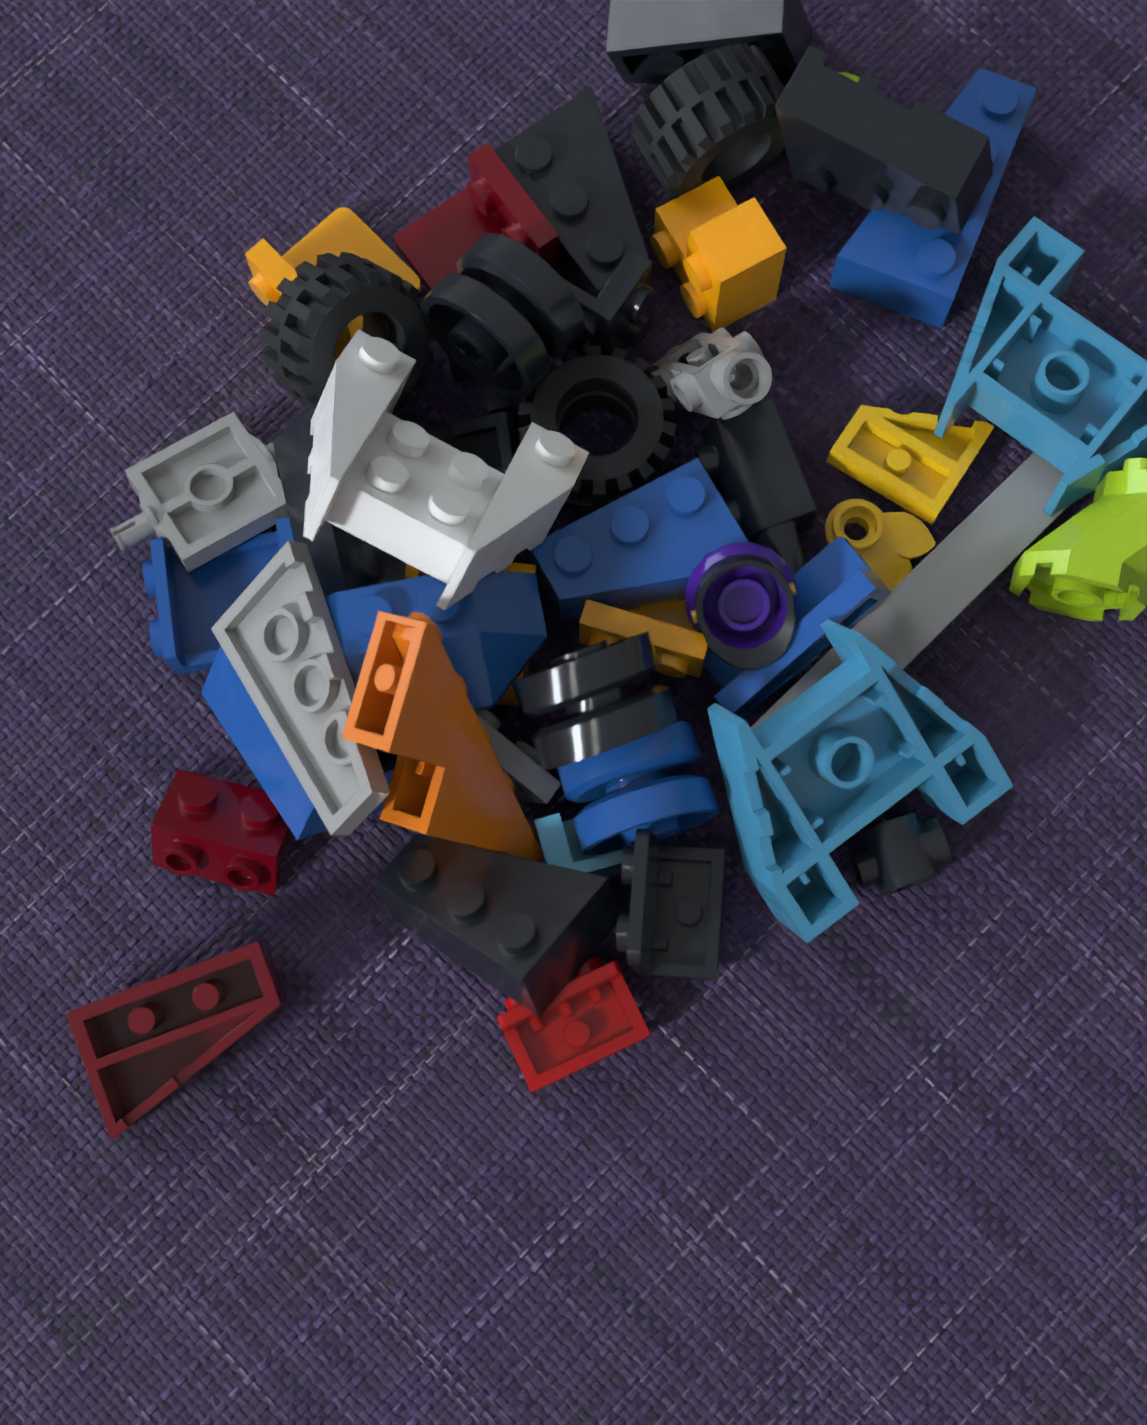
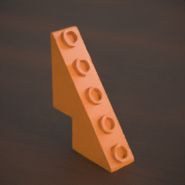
[341,611,544,862]

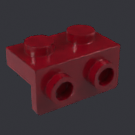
[151,769,292,895]

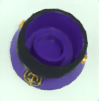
[685,542,798,670]

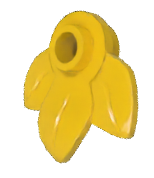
[824,499,936,591]

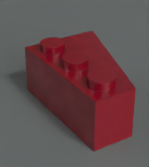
[66,938,287,1141]

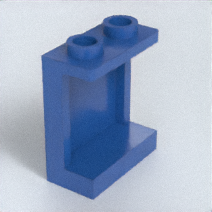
[142,517,294,675]

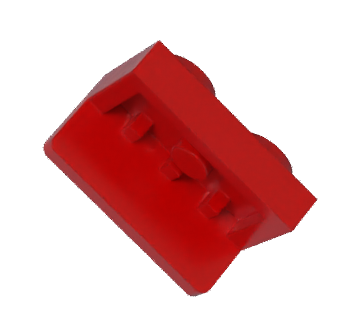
[496,956,651,1094]

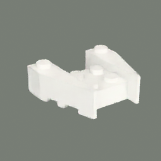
[303,329,589,610]

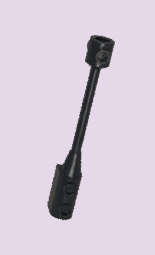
[693,397,952,897]

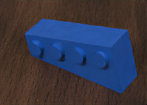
[829,68,1037,329]

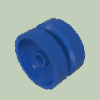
[557,721,719,856]

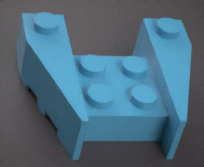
[934,216,1147,517]
[707,619,1013,943]

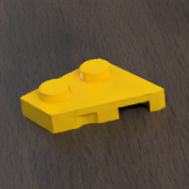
[826,405,995,525]

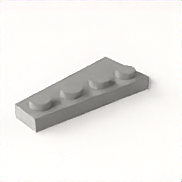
[211,540,391,835]

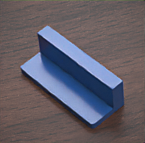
[704,537,892,717]

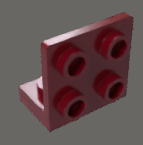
[394,143,560,291]

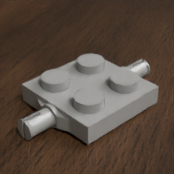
[109,412,289,572]

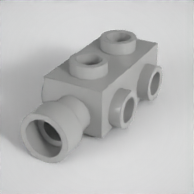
[650,327,772,420]

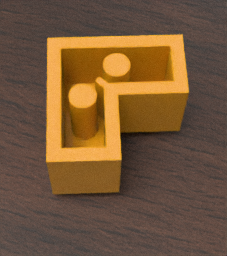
[650,176,787,332]

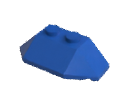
[325,571,548,711]

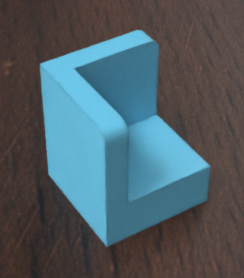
[534,813,623,877]

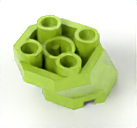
[1009,457,1147,621]

